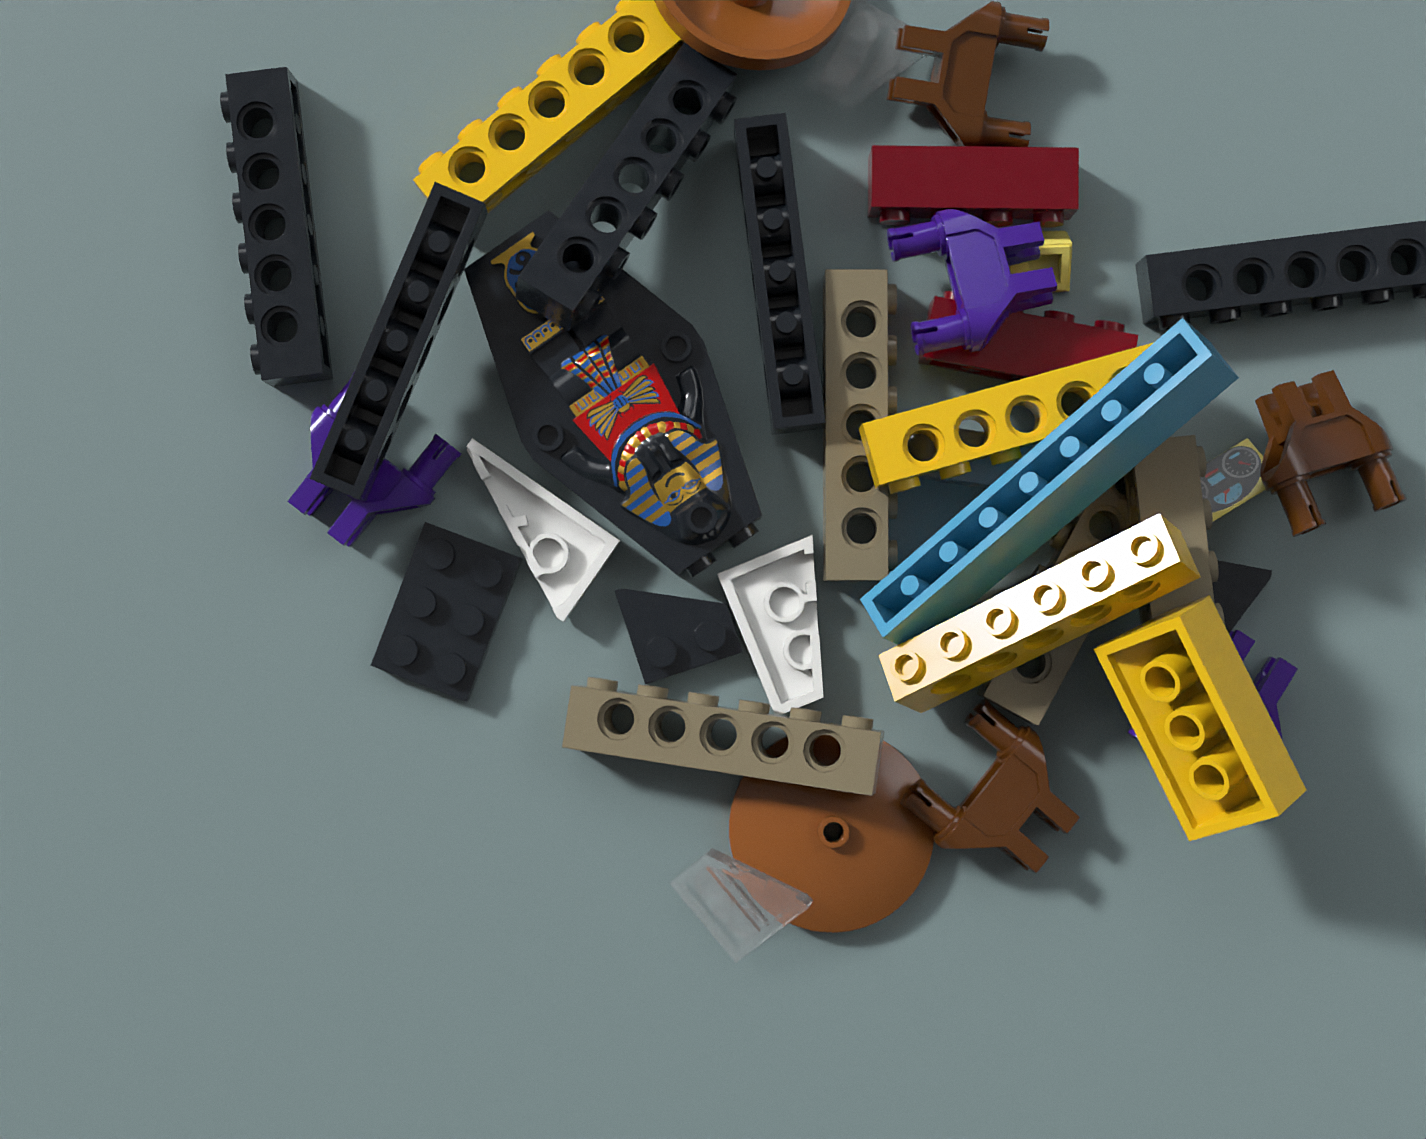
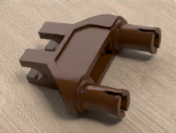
[887,1,1049,147]
[1255,370,1407,537]
[900,698,1080,873]

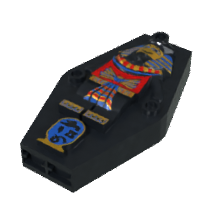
[464,210,762,578]

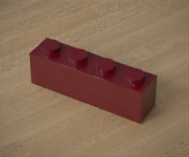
[868,145,1079,228]
[918,291,1139,394]

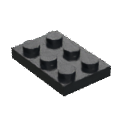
[370,522,523,702]

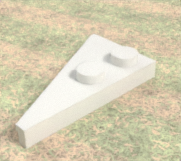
[466,438,621,622]

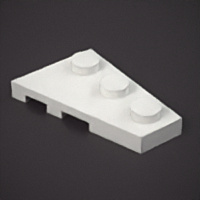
[717,535,824,715]

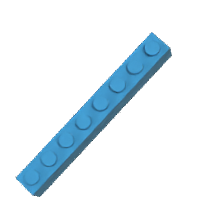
[860,318,1239,645]

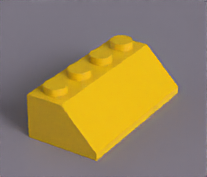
[1094,595,1307,841]

